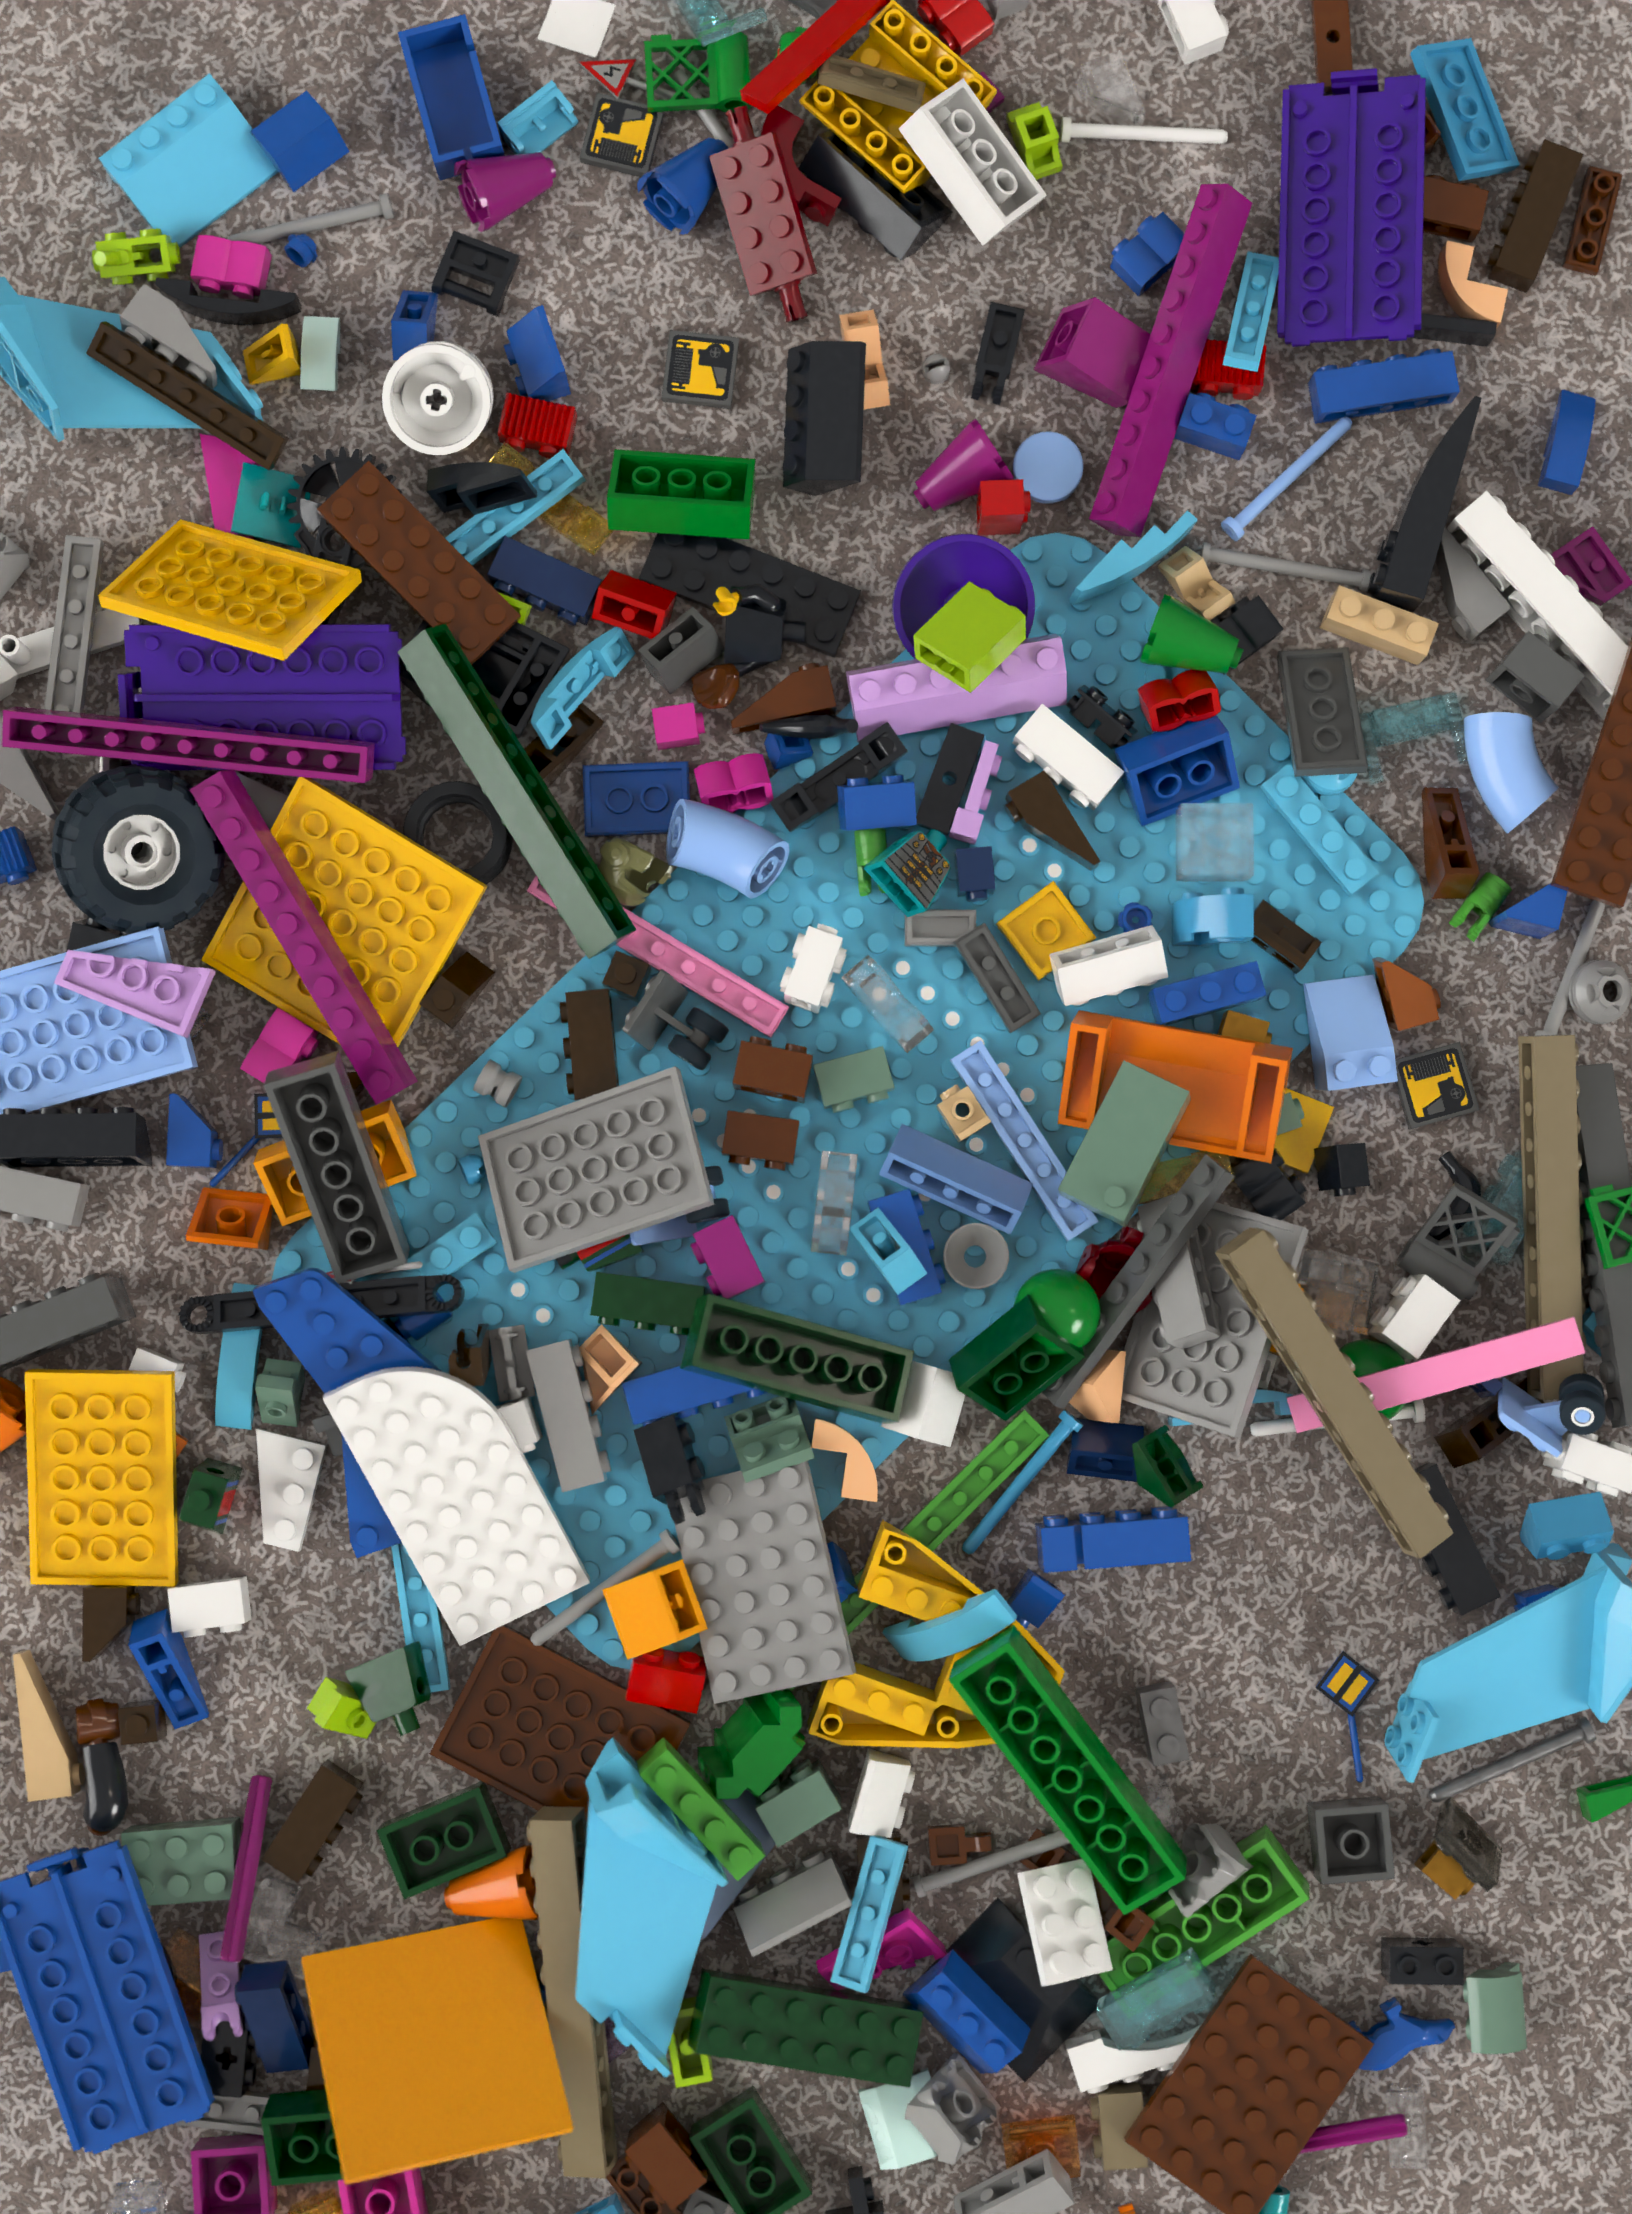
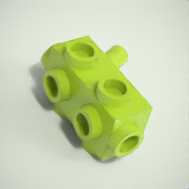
[92,229,181,285]

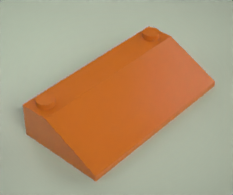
[1057,1010,1293,1163]

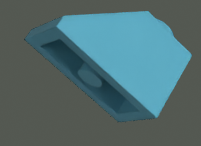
[849,1207,927,1295]

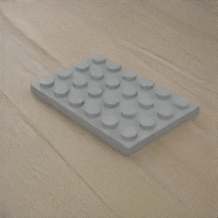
[478,1066,714,1273]
[1122,1192,1309,1439]
[675,1461,856,1704]

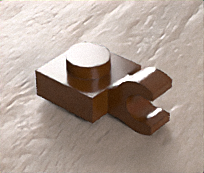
[928,1824,992,1866]

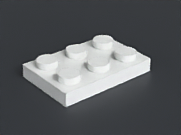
[1017,1859,1113,1986]

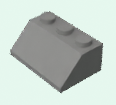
[733,1850,852,1957]

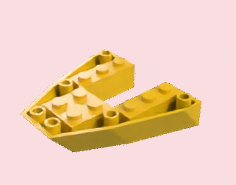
[807,1519,1065,1748]

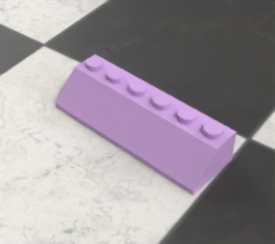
[846,634,1067,741]

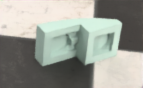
[300,316,340,391]

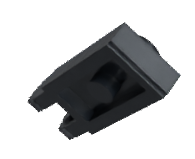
[971,302,1025,405]

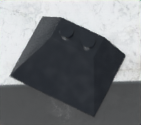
[400,620,570,738]
[921,1897,1101,2082]

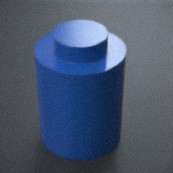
[395,1292,453,1341]

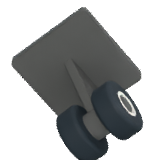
[622,970,729,1070]

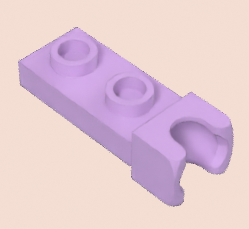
[949,740,1003,845]
[199,1931,243,2041]

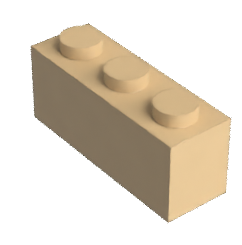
[1320,585,1439,665]

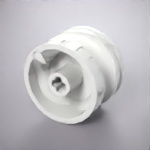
[382,341,494,455]

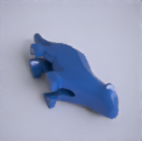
[1348,1997,1455,2071]

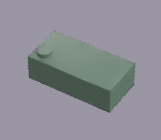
[1058,1060,1191,1227]

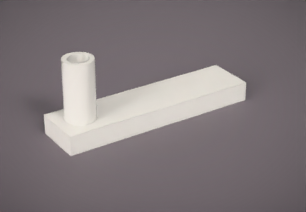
[0,609,143,679]

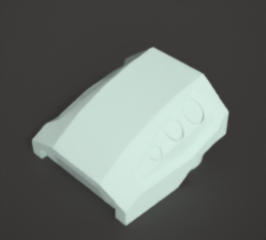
[858,2068,938,2170]

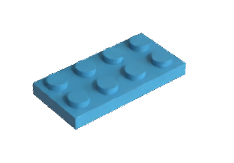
[1410,38,1520,181]

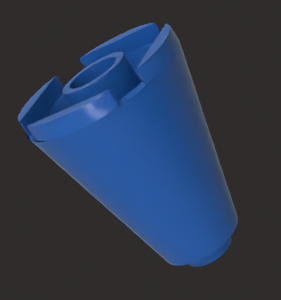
[637,138,729,235]

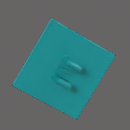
[231,462,311,549]

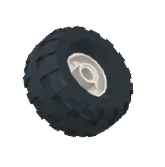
[51,765,225,934]

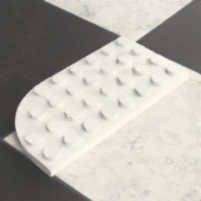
[323,1367,590,1646]

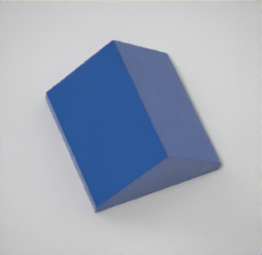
[250,90,349,192]
[1489,883,1567,939]

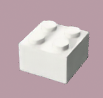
[1368,1274,1461,1359]

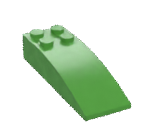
[1098,1825,1310,2016]

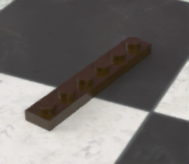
[86,321,289,470]

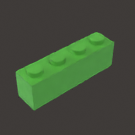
[636,1737,766,1881]

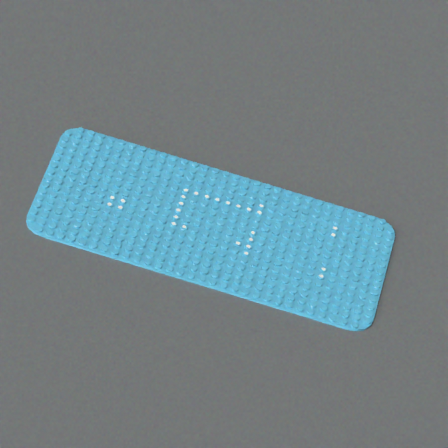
[271,533,1424,1670]

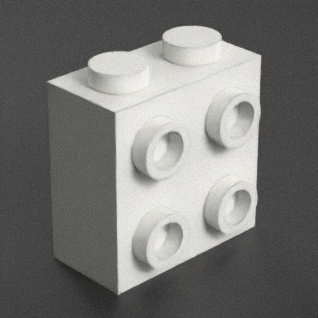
[780,924,847,1014]
[1541,1430,1632,1497]

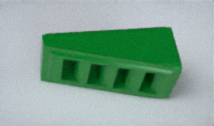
[1576,1775,1632,1823]

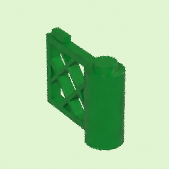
[644,28,752,113]
[1584,1184,1632,1269]

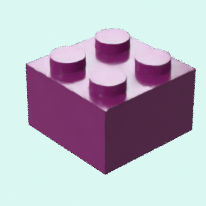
[690,1215,765,1299]
[191,2134,278,2214]

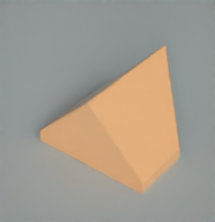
[580,1324,642,1415]
[1069,1349,1126,1423]

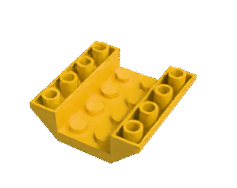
[799,0,997,194]

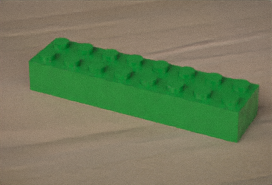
[949,1625,1188,1915]

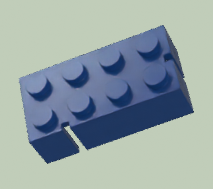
[398,14,505,181]
[1035,1506,1192,1573]

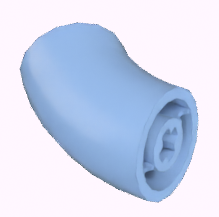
[1464,712,1559,834]
[666,799,790,899]

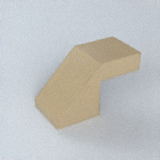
[1158,546,1236,621]

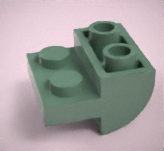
[724,1396,815,1483]
[1463,1962,1527,2054]

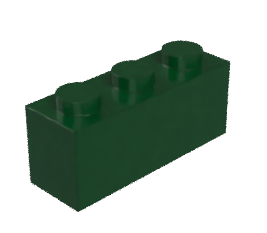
[590,1272,706,1335]

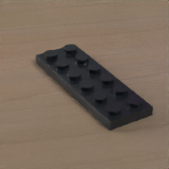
[639,533,861,658]

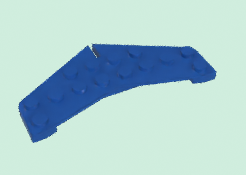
[253,1268,441,1558]

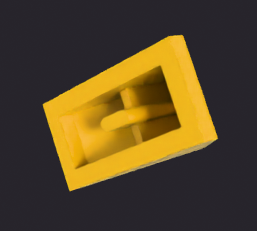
[243,323,301,384]

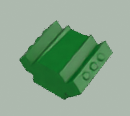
[697,1688,806,1799]

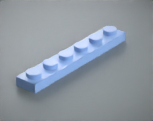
[950,1040,1098,1241]

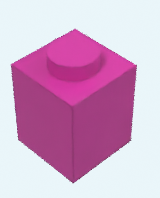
[651,702,705,750]

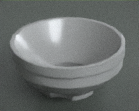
[1568,960,1631,1024]
[943,1223,1009,1289]

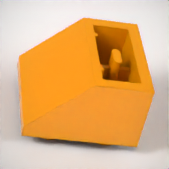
[602,1559,708,1659]

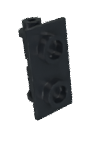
[1066,685,1138,750]

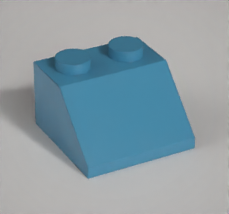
[1519,1491,1614,1560]

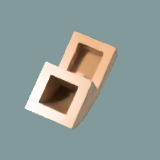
[1438,240,1508,329]
[839,309,890,410]
[811,1418,878,1502]

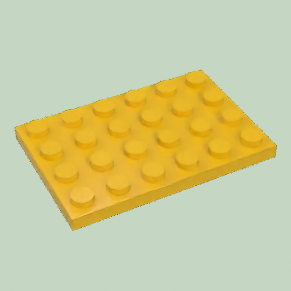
[98,519,362,661]
[25,1369,179,1587]

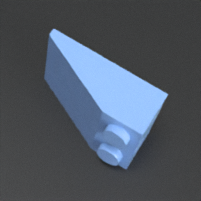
[1303,974,1398,1091]

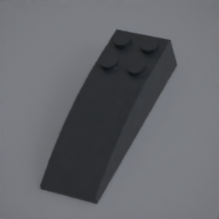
[1366,396,1482,613]

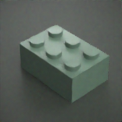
[121,1817,241,1906]

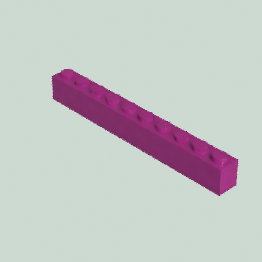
[1089,184,1252,537]
[2,706,375,783]
[190,770,418,1105]

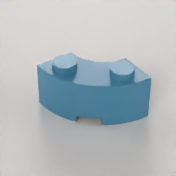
[1172,887,1254,946]

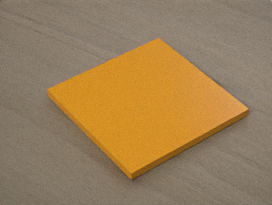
[301,1918,573,2185]

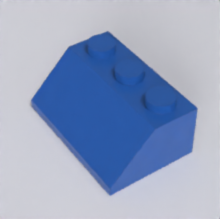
[1114,715,1240,827]
[902,1949,1031,2074]

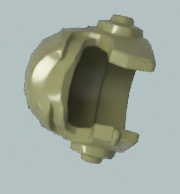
[598,837,673,906]

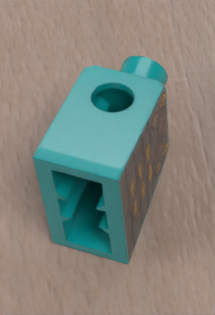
[864,829,951,917]

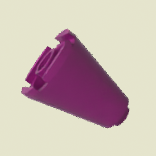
[454,152,556,232]
[913,418,1014,511]

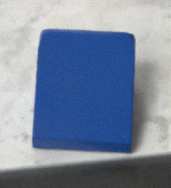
[764,734,814,770]

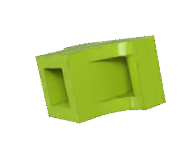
[1006,102,1063,180]
[307,1677,377,1739]

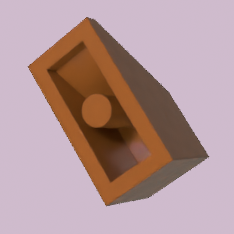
[1372,957,1441,1031]

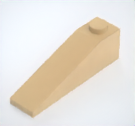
[13,1650,85,1802]

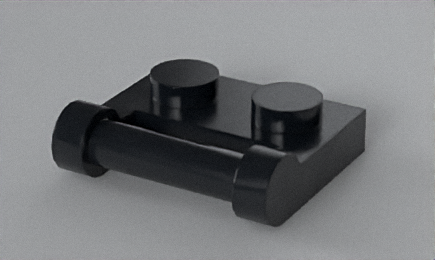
[431,231,520,317]

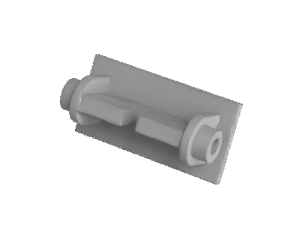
[489,1324,536,1402]

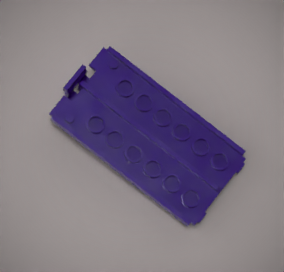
[1277,68,1426,347]
[117,624,407,770]

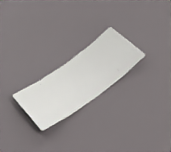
[538,0,616,57]

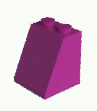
[1033,297,1151,408]

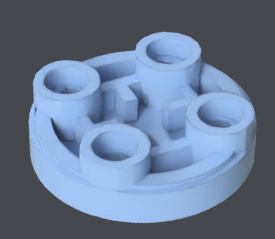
[1012,432,1083,504]

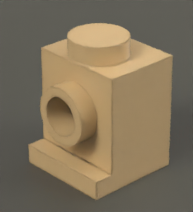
[936,1084,991,1143]

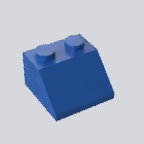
[503,305,571,402]

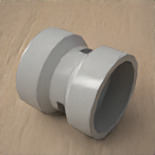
[473,1059,522,1108]

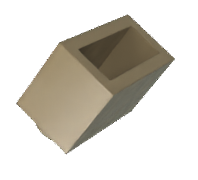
[1089,2082,1148,2171]

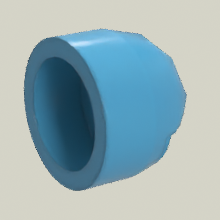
[457,1154,486,1186]

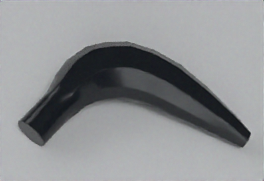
[759,715,858,739]
[1428,1151,1481,1241]

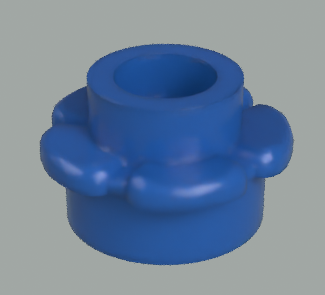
[284,234,317,267]
[1118,902,1153,933]

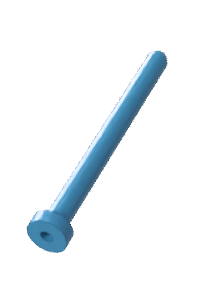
[962,1410,1084,1555]

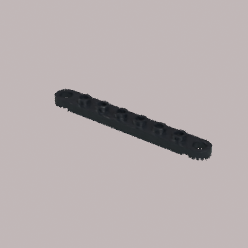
[179,1274,465,1334]

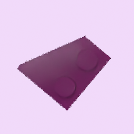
[1551,526,1632,606]

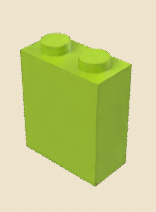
[913,581,1026,693]

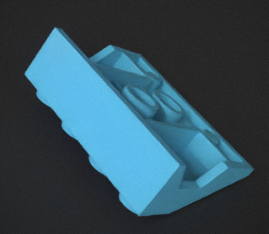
[99,73,278,248]

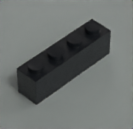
[1414,1462,1501,1616]

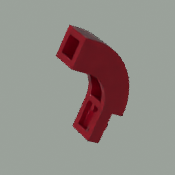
[759,105,842,227]

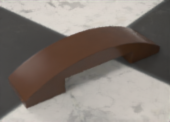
[1020,1828,1156,1952]

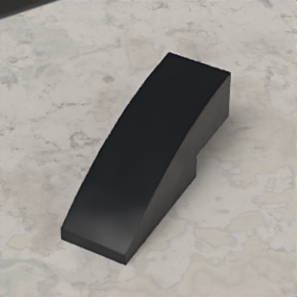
[426,462,537,515]

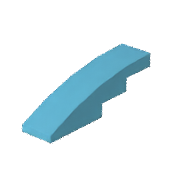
[1069,510,1198,605]

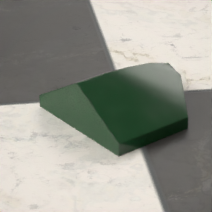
[1132,1425,1203,1508]

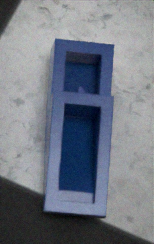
[1537,389,1596,495]

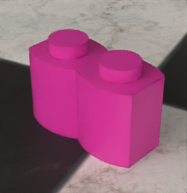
[190,235,272,300]
[694,753,774,813]
[240,1008,319,1083]

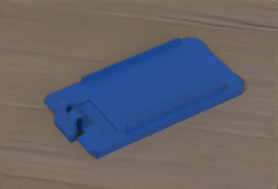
[0,1840,215,2154]

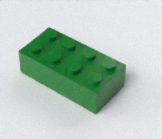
[607,449,756,539]

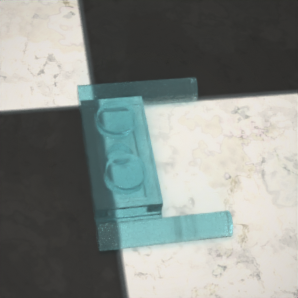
[674,0,767,47]
[1360,692,1468,785]

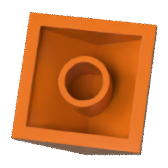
[186,1187,273,1250]

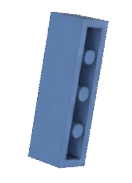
[879,1124,1034,1235]

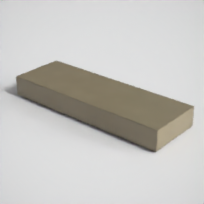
[817,55,926,113]

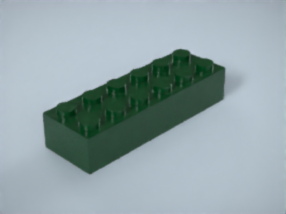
[680,1293,914,1424]
[687,1968,924,2088]

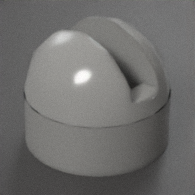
[922,354,950,384]

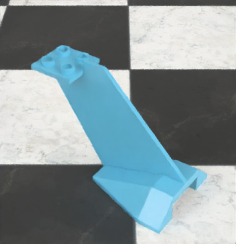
[0,277,264,442]
[1385,1543,1632,1783]
[575,1737,728,2078]

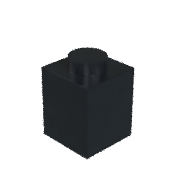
[1314,1143,1370,1197]

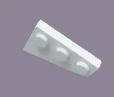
[256,1428,328,1552]

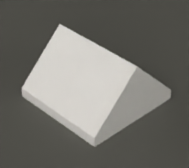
[881,1361,965,1447]

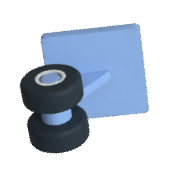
[630,1166,730,1246]
[1498,1373,1606,1457]

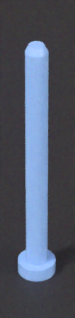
[1221,417,1352,541]

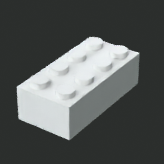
[899,78,1047,246]

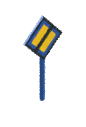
[210,1093,283,1187]
[1315,1651,1379,1783]

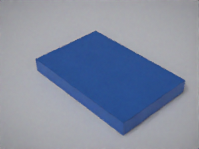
[582,761,690,837]

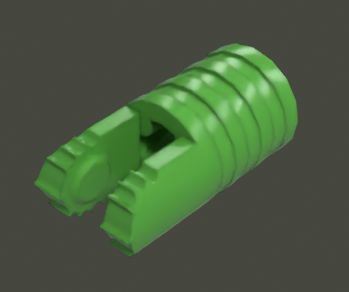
[854,828,887,896]
[1449,872,1512,942]

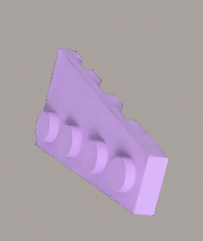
[54,950,216,1038]

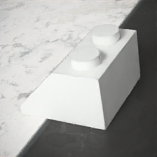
[848,1748,915,1838]

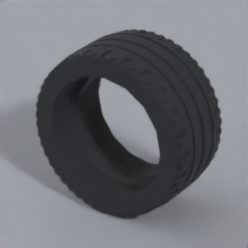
[403,781,513,885]

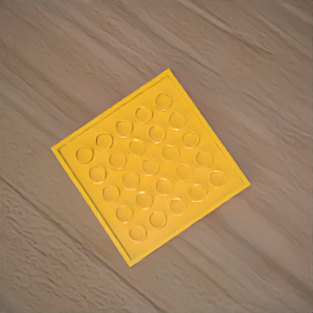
[201,777,488,1047]

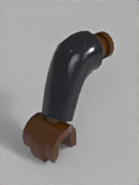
[75,1698,128,1836]

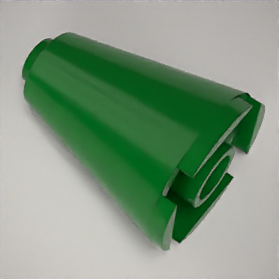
[1140,594,1244,674]

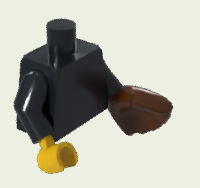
[691,584,806,709]

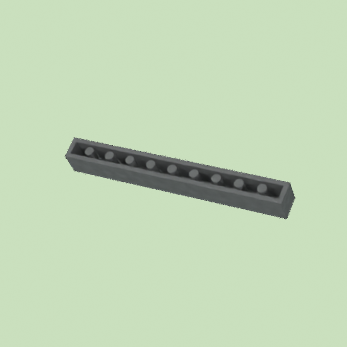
[1576,1063,1632,1428]

